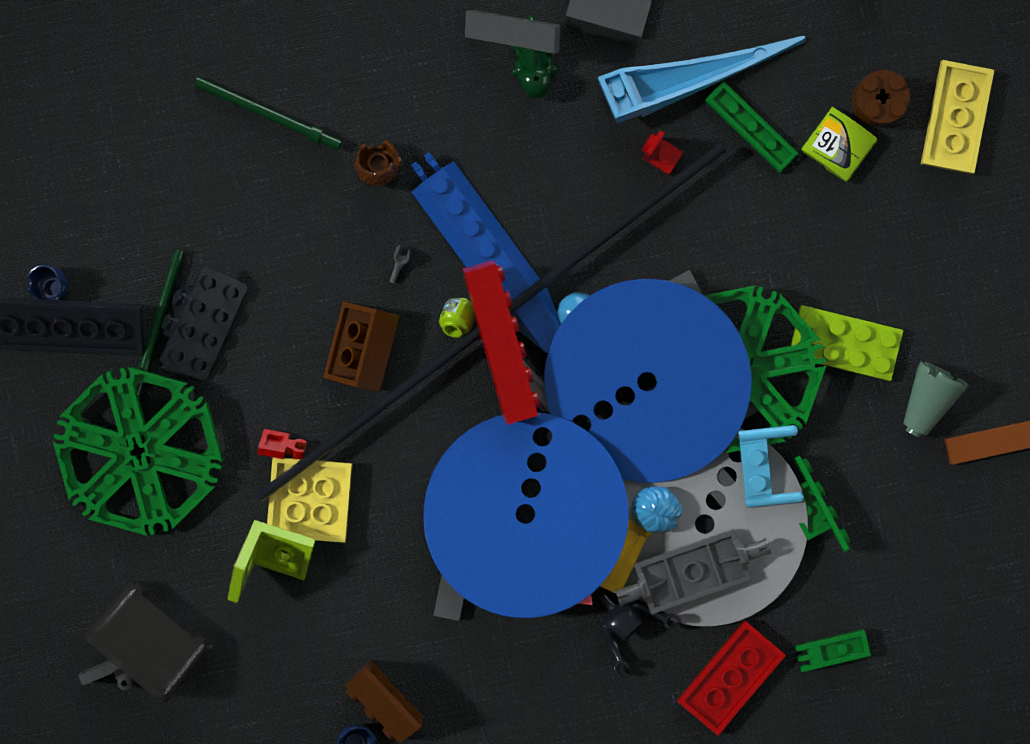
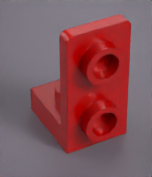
[642,130,683,175]

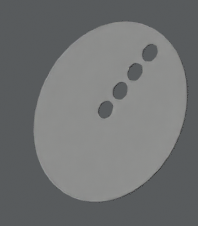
[623,428,808,626]

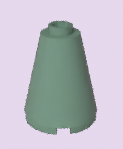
[903,361,969,437]

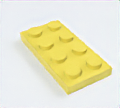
[921,60,994,174]

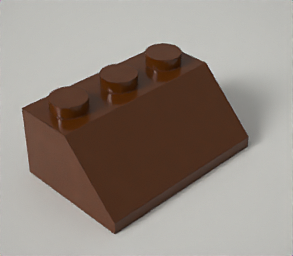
[323,302,399,393]
[345,660,424,743]

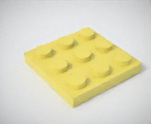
[267,458,352,543]

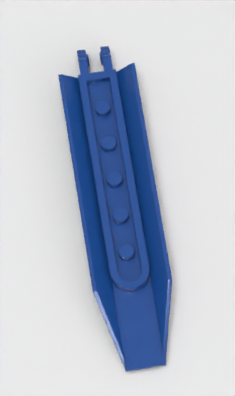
[411,152,561,353]

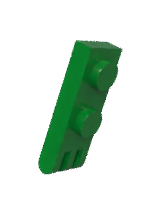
[795,629,871,672]

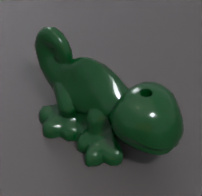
[510,15,558,99]

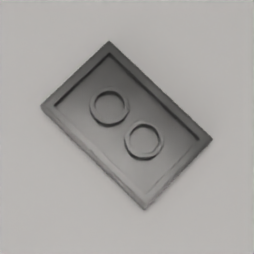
[566,0,652,39]

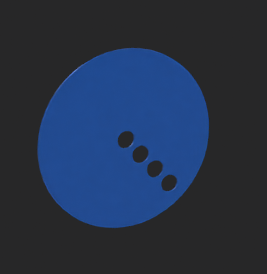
[544,279,751,483]
[423,412,629,618]

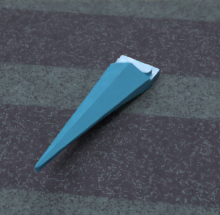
[598,36,806,124]

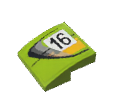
[801,107,878,182]

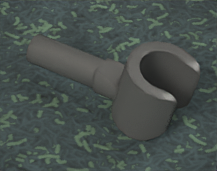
[389,245,411,284]

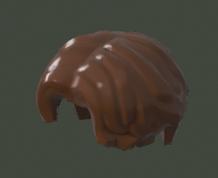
[354,140,402,186]

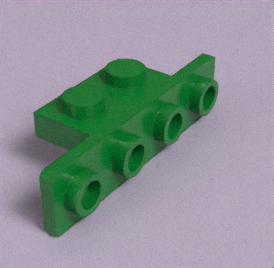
[793,456,851,552]

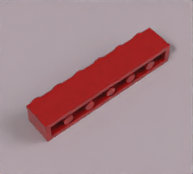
[462,260,540,425]

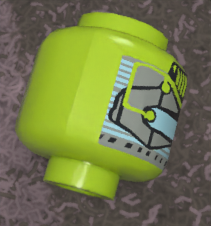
[439,298,476,338]

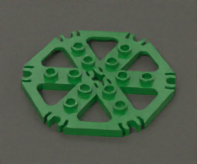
[655,285,826,453]
[53,366,224,536]

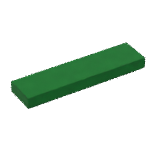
[705,81,799,173]

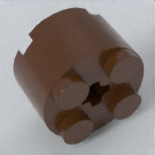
[851,70,910,127]

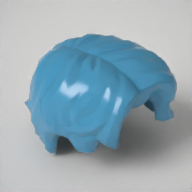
[631,486,683,532]

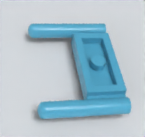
[739,425,804,508]

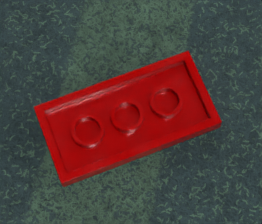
[677,620,786,736]

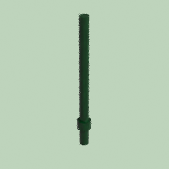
[194,77,342,150]
[137,249,185,401]

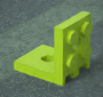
[227,520,315,603]

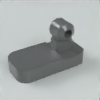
[78,652,134,690]

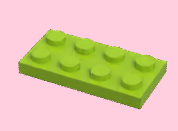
[790,305,903,381]

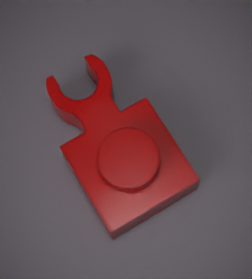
[258,429,307,460]

